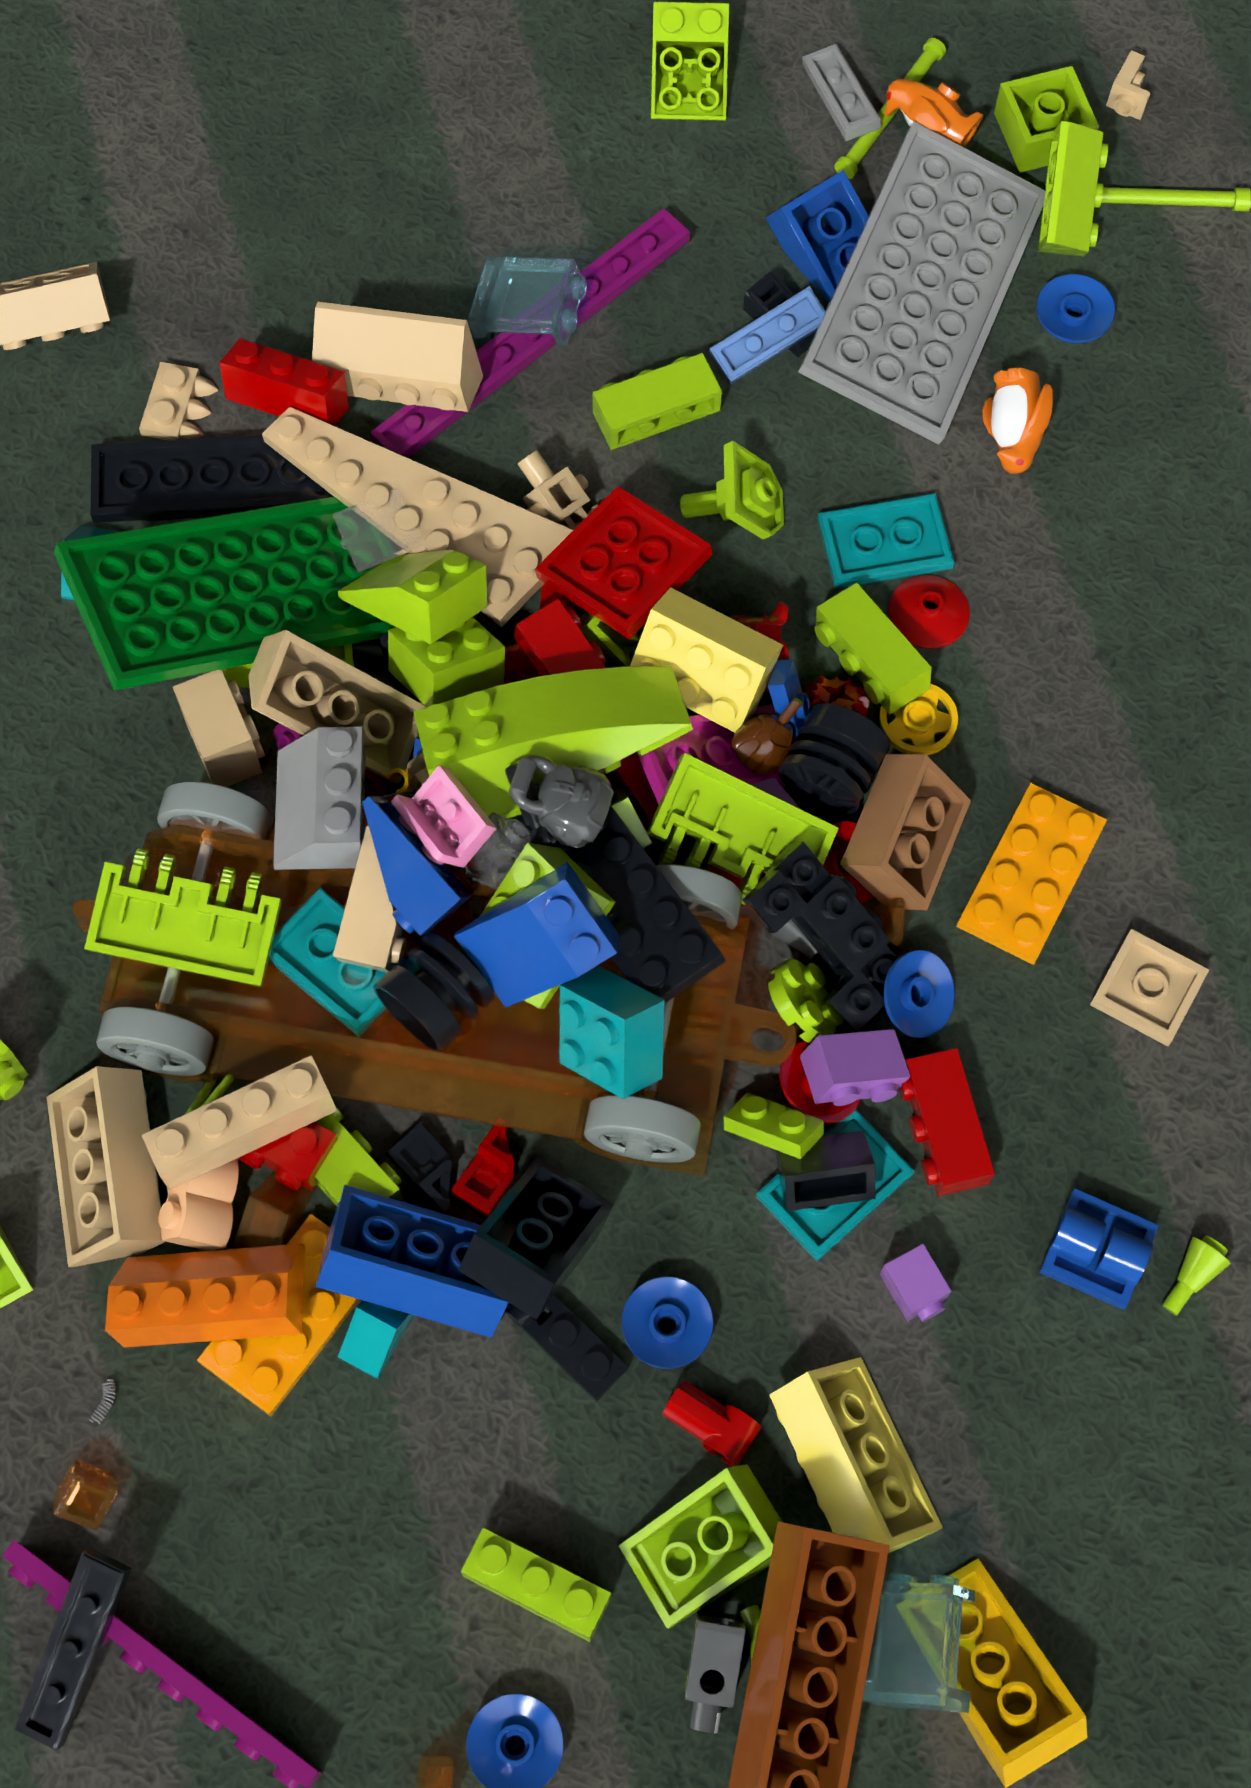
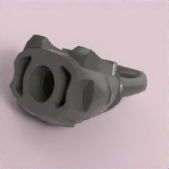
[509,755,614,848]

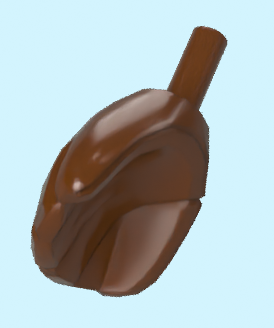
[731,697,803,775]

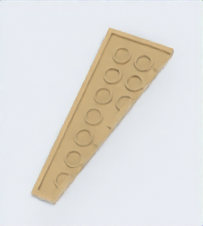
[262,407,573,627]

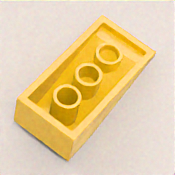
[898,1559,1088,1788]

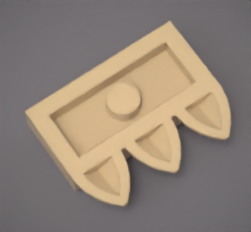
[139,362,219,440]

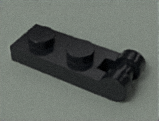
[505,1296,628,1402]

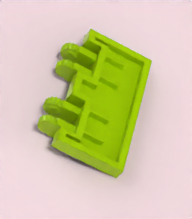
[646,753,839,906]
[84,848,282,987]

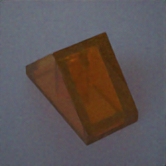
[233,1171,317,1249]

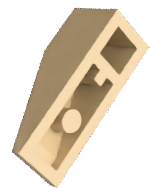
[333,825,406,973]

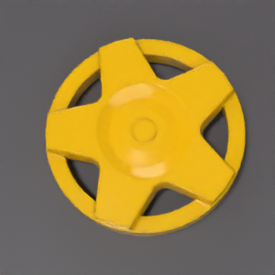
[879,683,958,756]

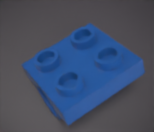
[1039,1188,1159,1310]

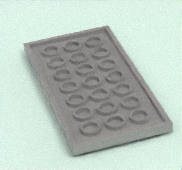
[798,121,1045,445]

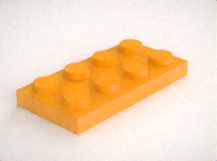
[956,783,1107,965]
[197,1214,360,1417]

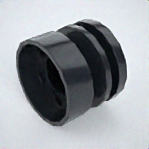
[778,703,890,814]
[373,931,495,1053]

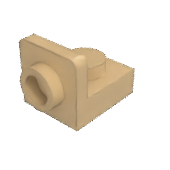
[1106,50,1150,120]

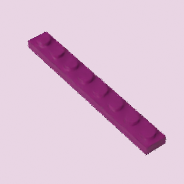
[2,1540,323,1788]

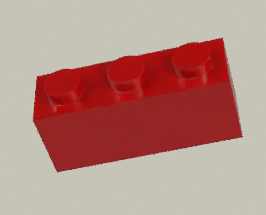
[219,338,349,426]
[899,1048,995,1197]

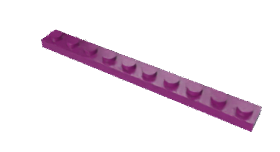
[370,208,690,458]

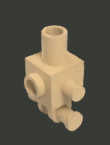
[518,450,598,530]

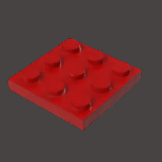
[535,486,713,640]

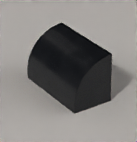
[776,1130,876,1211]

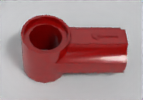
[662,1380,761,1467]

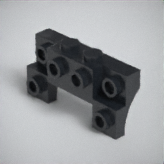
[742,842,897,1032]

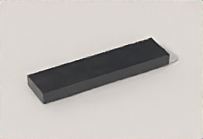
[15,1548,132,1751]

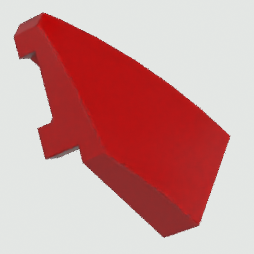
[451,1118,515,1218]

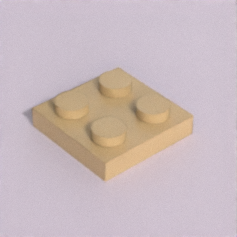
[1090,929,1209,1046]

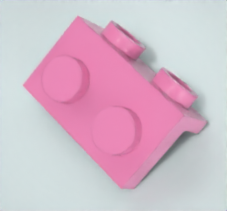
[391,765,497,868]

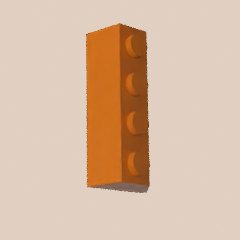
[105,1244,305,1348]

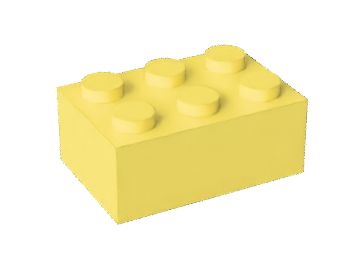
[630,587,783,732]

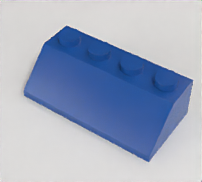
[315,1185,509,1338]

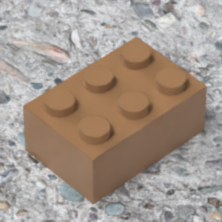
[840,754,971,911]

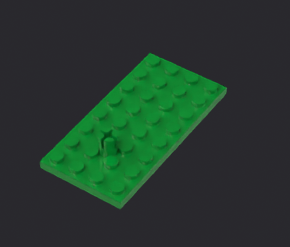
[54,497,396,691]

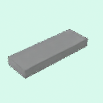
[802,43,881,141]

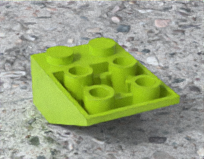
[651,2,729,121]

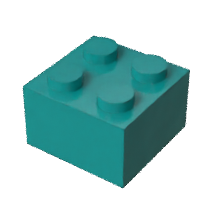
[559,966,665,1099]

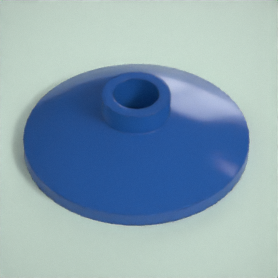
[1036,274,1115,343]
[884,950,955,1038]
[622,1277,713,1369]
[466,1694,564,1788]

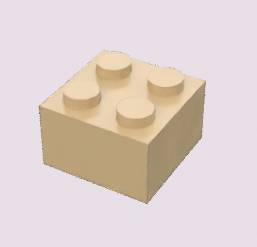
[173,670,265,787]

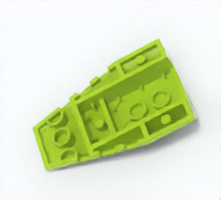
[413,666,693,823]

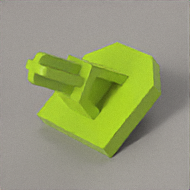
[680,441,784,539]

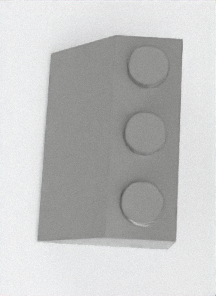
[273,727,366,870]

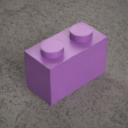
[800,1029,911,1106]

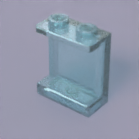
[467,257,587,347]
[862,1574,976,1713]

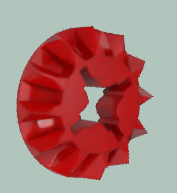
[804,675,870,717]

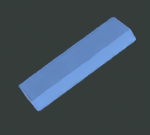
[709,286,825,384]

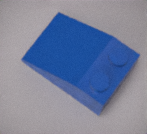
[765,170,869,303]
[362,796,473,935]
[454,862,619,1007]

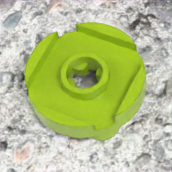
[768,958,844,1043]

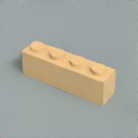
[142,1055,337,1190]

